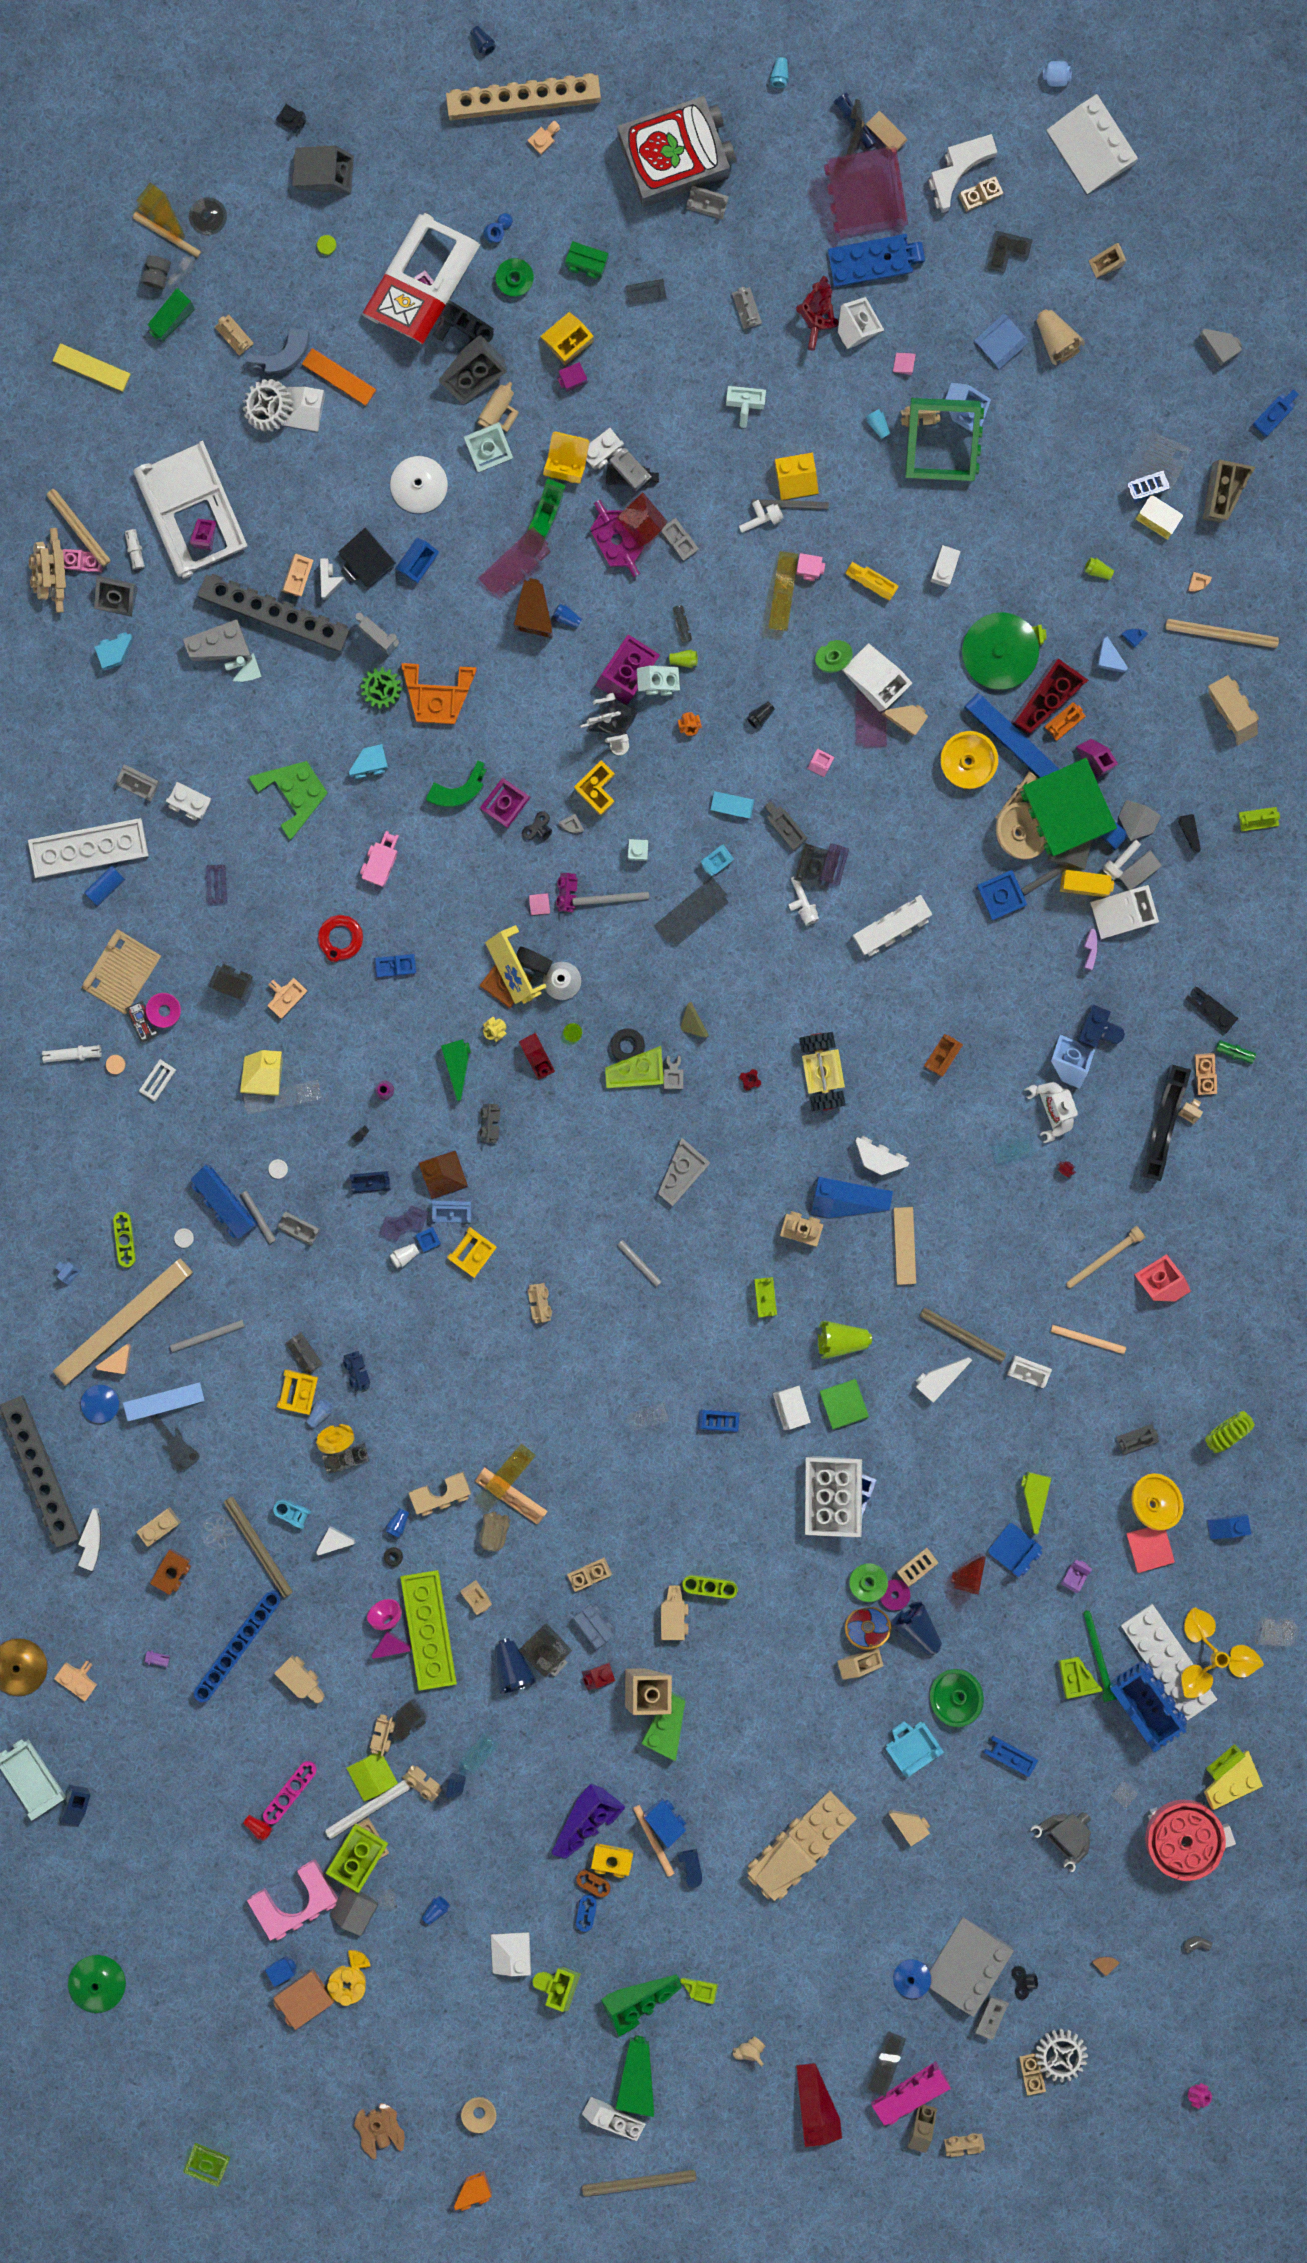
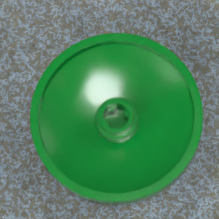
[962,612,1039,690]

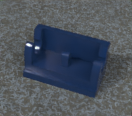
[349,1171,391,1194]

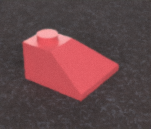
[1134,1254,1191,1301]

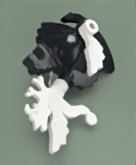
[580,693,638,743]

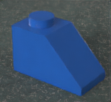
[1207,1514,1251,1539]

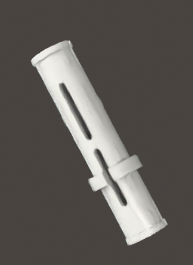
[42,1045,102,1063]

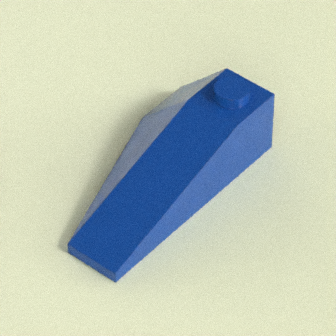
[811,1177,893,1218]

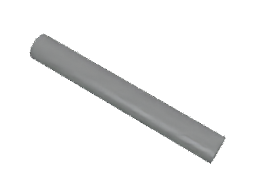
[240,1191,276,1244]
[617,1240,662,1287]

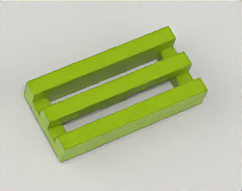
[1206,1744,1246,1781]

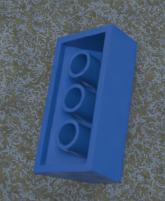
[191,1165,258,1239]

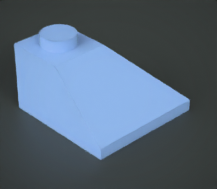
[946,383,991,432]
[1051,1035,1095,1089]

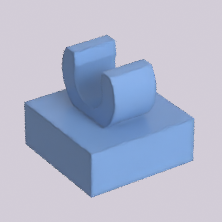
[55,1261,81,1285]

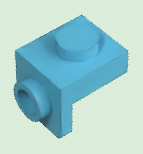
[701,845,735,876]

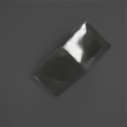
[322,1443,370,1474]
[393,1698,427,1741]

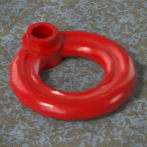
[318,915,363,962]

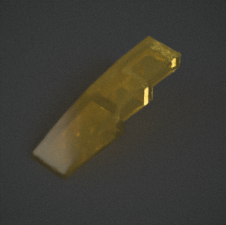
[768,551,798,631]

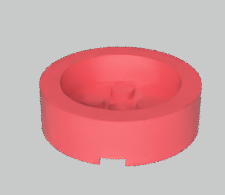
[1145,1799,1226,1881]

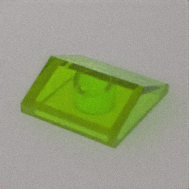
[183,2143,231,2187]

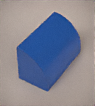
[395,538,439,583]

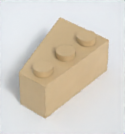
[1208,675,1259,745]

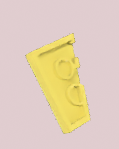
[1204,1750,1263,1810]

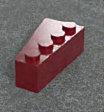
[1011,658,1089,734]

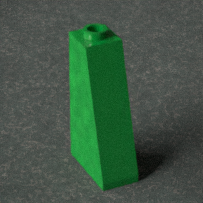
[616,2035,654,2117]

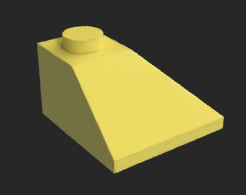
[240,1050,283,1096]

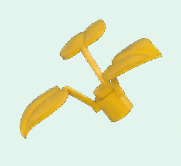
[1181,1607,1264,1698]

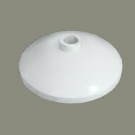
[390,456,448,513]

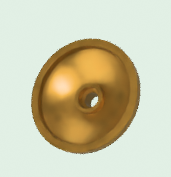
[0,1638,48,1696]

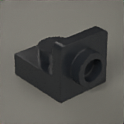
[276,104,306,133]

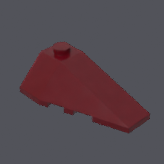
[796,2063,842,2147]

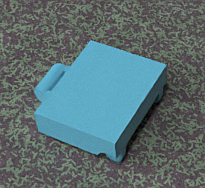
[885,1721,944,1778]

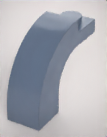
[247,328,310,375]

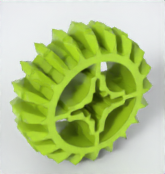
[1205,1411,1255,1453]

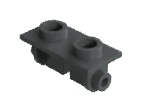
[479,1104,500,1143]
[286,1332,323,1374]
[1116,1424,1159,1455]

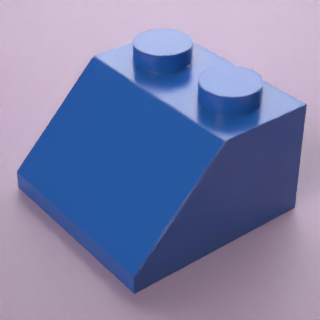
[644,1798,687,1848]

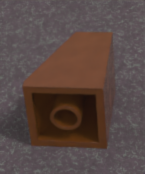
[514,578,553,638]

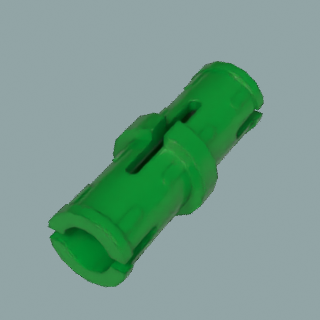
[1216,1040,1256,1064]

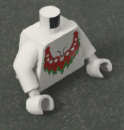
[1024,1082,1078,1143]

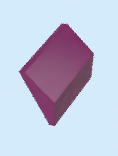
[480,778,531,828]

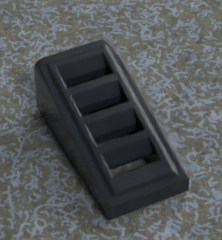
[1177,814,1201,854]

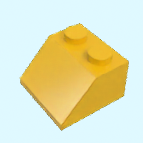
[774,452,819,500]

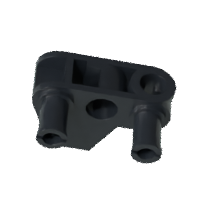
[432,300,494,345]

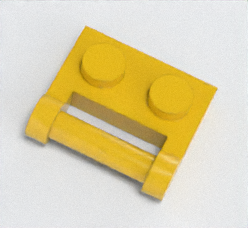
[447,1227,497,1278]
[276,1369,318,1415]

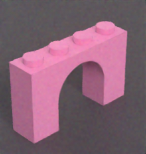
[247,1859,338,1941]

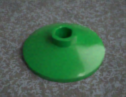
[496,258,534,297]

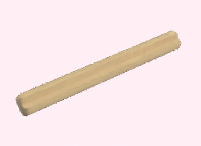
[47,489,111,567]

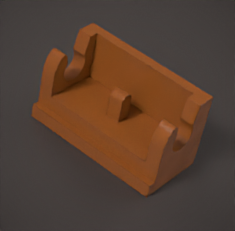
[924,1034,963,1077]

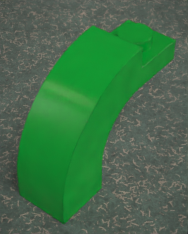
[524,479,566,550]
[426,760,487,808]

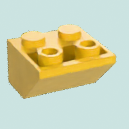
[540,312,594,366]

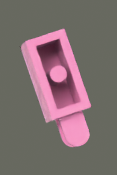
[360,831,399,887]

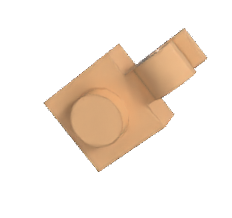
[528,120,561,155]

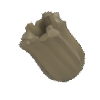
[479,1511,511,1552]

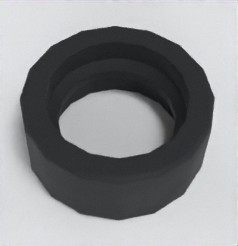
[516,946,553,975]

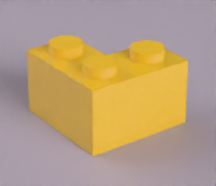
[574,760,615,816]

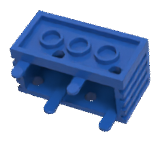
[1110,1660,1188,1753]

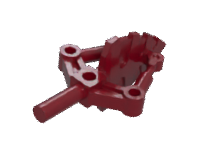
[796,275,839,351]

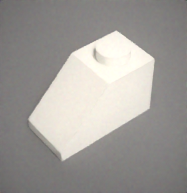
[930,545,960,588]

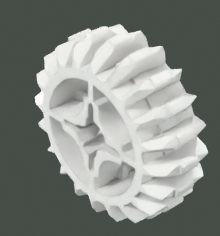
[242,379,294,432]
[1035,2029,1088,2082]

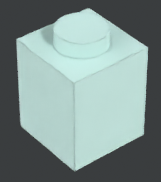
[628,839,648,861]

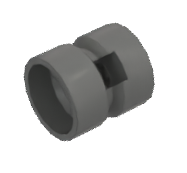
[141,255,171,289]

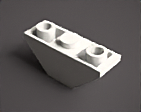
[855,1136,909,1175]

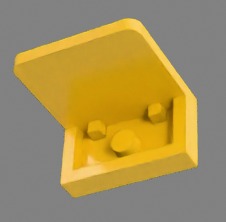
[543,432,590,484]

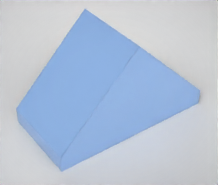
[1097,636,1128,673]

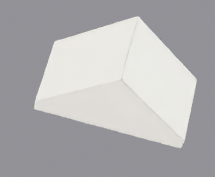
[317,1526,356,1555]

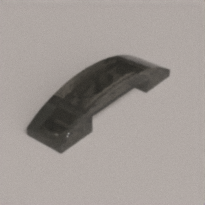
[832,99,865,177]

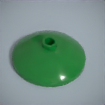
[930,1669,984,1727]
[68,1955,126,2013]

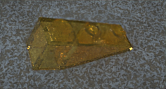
[136,182,185,239]

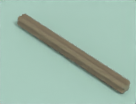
[224,1497,293,1598]
[582,2170,697,2196]

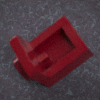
[582,1663,615,1690]

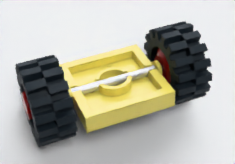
[799,1032,846,1111]

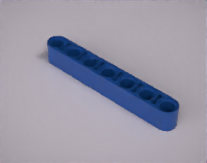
[194,1590,282,1702]

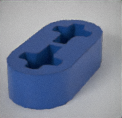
[576,1894,597,1932]

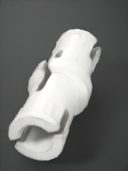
[124,529,145,570]

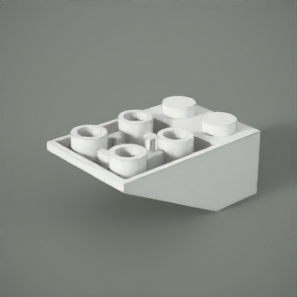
[842,643,912,712]
[1090,885,1159,939]

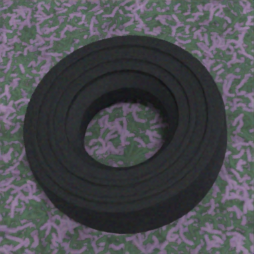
[610,1028,645,1061]

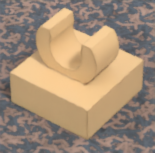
[1178,1098,1203,1124]

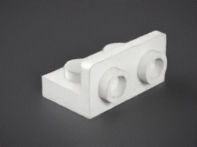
[586,428,624,470]
[166,782,212,821]

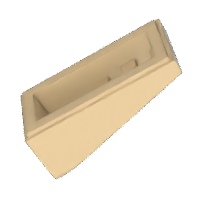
[896,1548,938,1587]

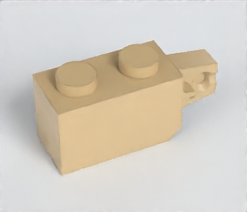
[661,1585,688,1640]

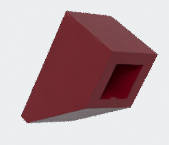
[519,1033,555,1080]

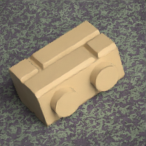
[136,1507,181,1547]

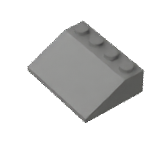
[930,1917,1014,2017]

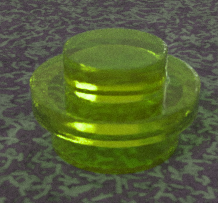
[563,1023,582,1042]

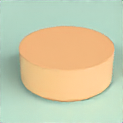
[106,1055,126,1074]

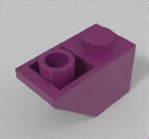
[1075,739,1118,779]

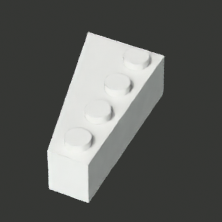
[852,895,932,957]

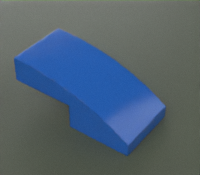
[374,954,416,977]

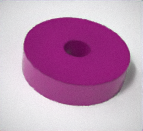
[880,1579,911,1610]

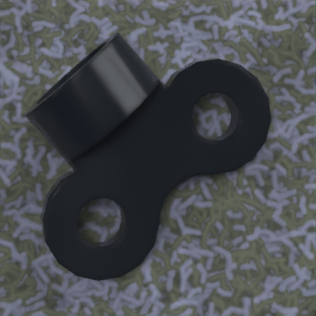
[522,811,552,841]
[1012,1966,1038,2000]

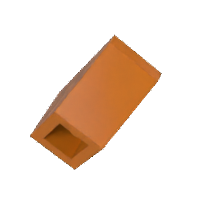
[454,2171,492,2211]

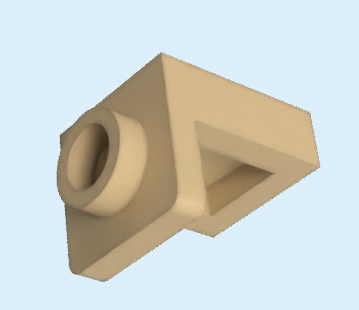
[461,1580,492,1615]

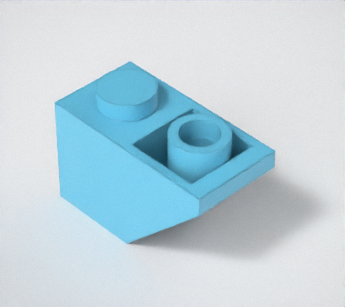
[95,632,134,671]
[349,744,388,779]

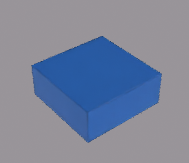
[416,1227,441,1252]

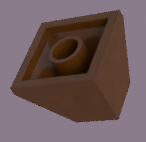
[419,1151,468,1199]

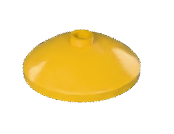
[940,731,998,789]
[1131,1473,1184,1531]

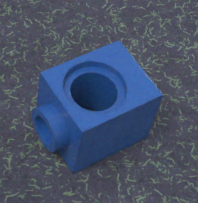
[265,1956,297,1987]

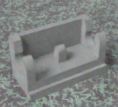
[686,186,729,219]
[610,448,652,491]
[116,764,160,801]
[278,1212,321,1246]
[974,1994,1009,2040]

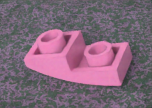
[63,549,103,573]

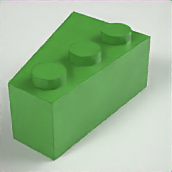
[642,1692,685,1762]

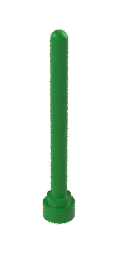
[1083,1610,1117,1702]

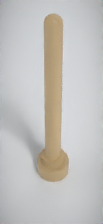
[1066,1225,1146,1288]

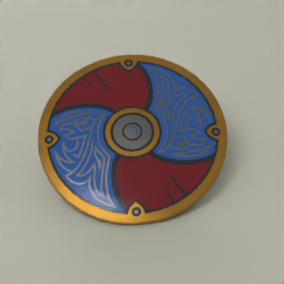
[845,1607,891,1650]

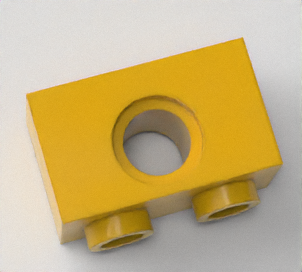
[591,1843,633,1878]

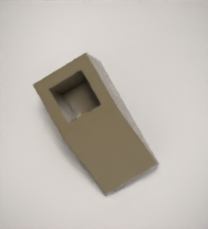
[907,2104,937,2153]

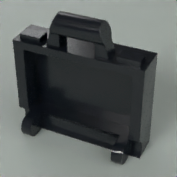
[338,528,396,587]

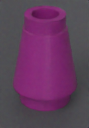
[375,1081,394,1100]

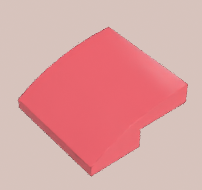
[1126,1527,1175,1573]

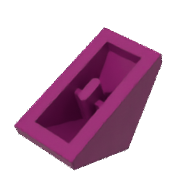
[190,518,217,550]
[372,1631,411,1659]

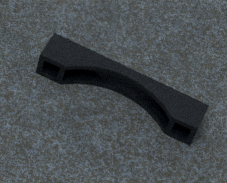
[1140,1065,1191,1181]

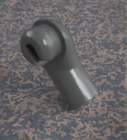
[1183,1936,1213,1953]

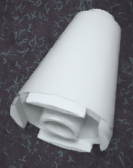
[543,962,581,1000]

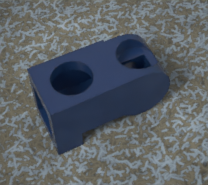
[678,1849,702,1888]

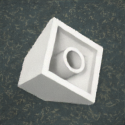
[838,297,884,349]
[280,387,325,432]
[491,1932,531,1976]

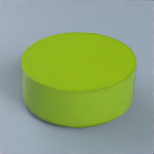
[317,235,337,255]

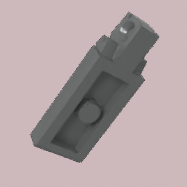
[764,801,808,851]

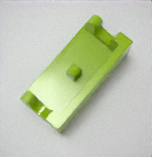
[754,1277,777,1318]

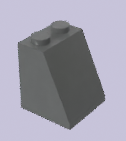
[292,145,354,194]

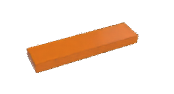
[302,348,377,406]

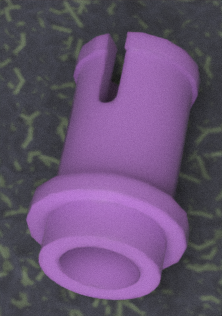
[145,1650,170,1667]

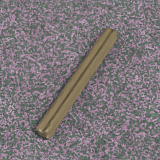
[920,1308,1006,1362]

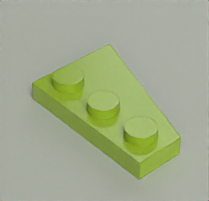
[605,1046,664,1088]

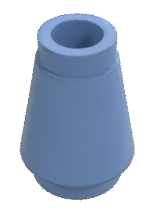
[307,1399,333,1428]

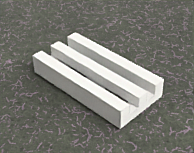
[139,1059,176,1102]

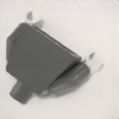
[1031,1812,1091,1872]

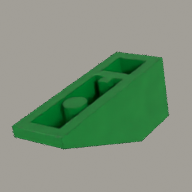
[441,1039,471,1101]

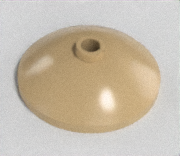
[996,802,1046,860]

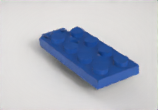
[828,234,925,287]

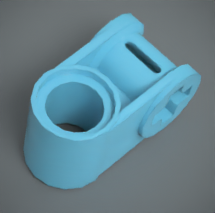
[273,1499,312,1529]

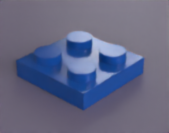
[977,870,1028,920]

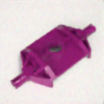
[590,500,644,578]

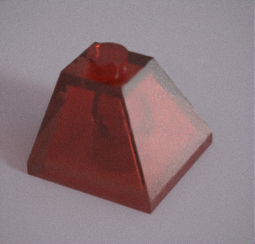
[616,492,668,546]
[950,1553,986,1595]

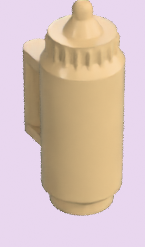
[477,382,519,432]

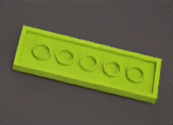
[400,1570,457,1690]

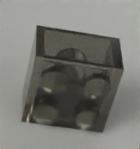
[208,964,256,1003]

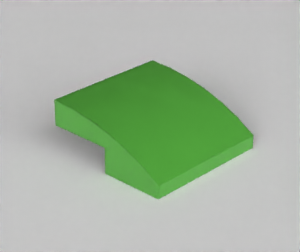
[820,1379,869,1430]

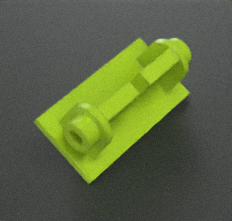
[1239,807,1280,831]

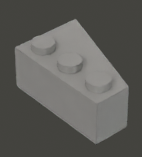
[183,620,252,661]

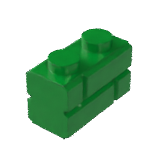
[565,241,609,279]

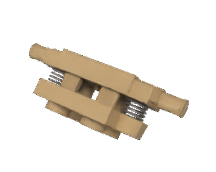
[29,528,66,613]

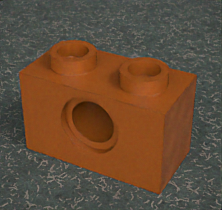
[150,1549,191,1595]

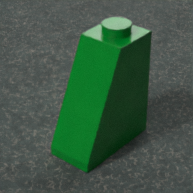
[147,288,195,341]

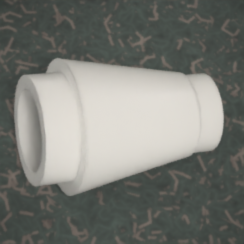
[389,1243,419,1268]

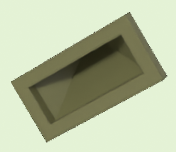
[680,1002,709,1038]

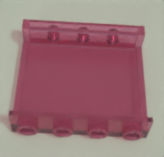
[824,146,908,238]

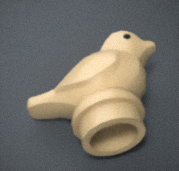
[733,2036,766,2066]

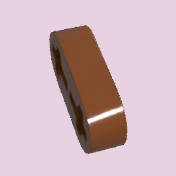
[576,1869,611,1897]

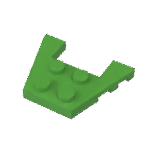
[249,761,328,840]

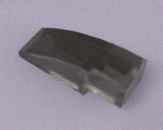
[867,2031,906,2097]

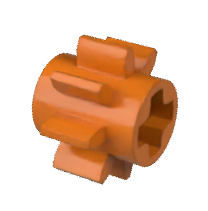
[677,712,702,736]

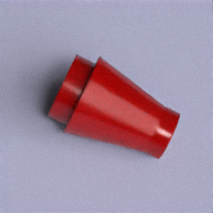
[243,1815,273,1841]

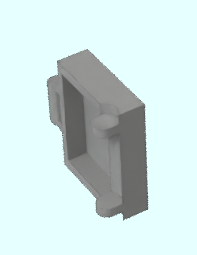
[356,613,399,655]

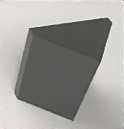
[94,576,138,617]

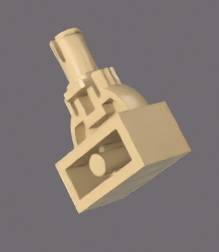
[780,1211,823,1247]

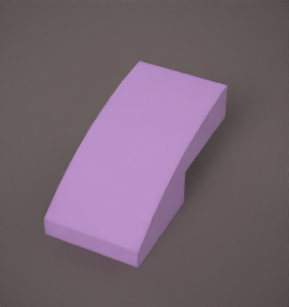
[1083,929,1097,971]

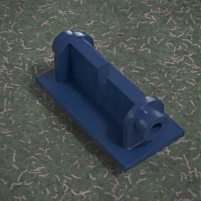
[343,1351,370,1392]

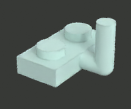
[726,386,766,428]

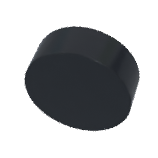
[351,1125,369,1143]

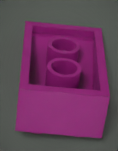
[595,634,660,705]

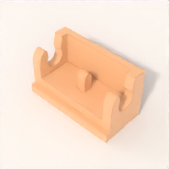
[281,554,313,597]

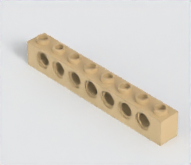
[446,73,601,120]

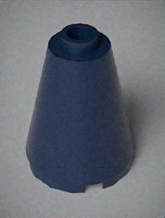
[892,1601,942,1655]
[496,1638,536,1694]

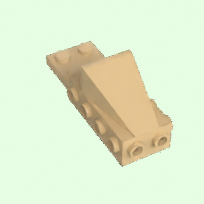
[747,1790,857,1901]

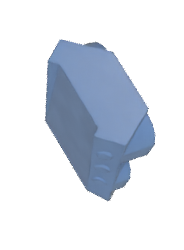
[974,314,1029,370]

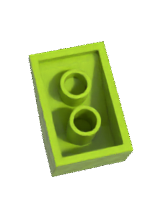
[326,1823,388,1893]

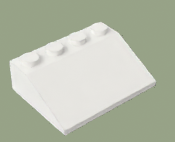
[1046,94,1138,194]
[805,1456,862,1537]

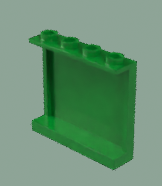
[1020,758,1117,858]

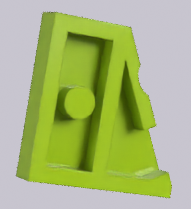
[1058,1656,1102,1699]

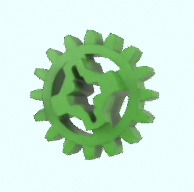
[360,667,402,709]

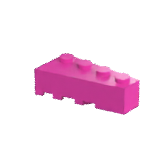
[871,2061,951,2126]

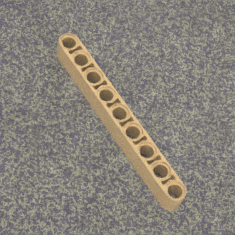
[53,1258,193,1386]

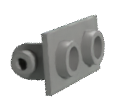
[732,287,762,329]

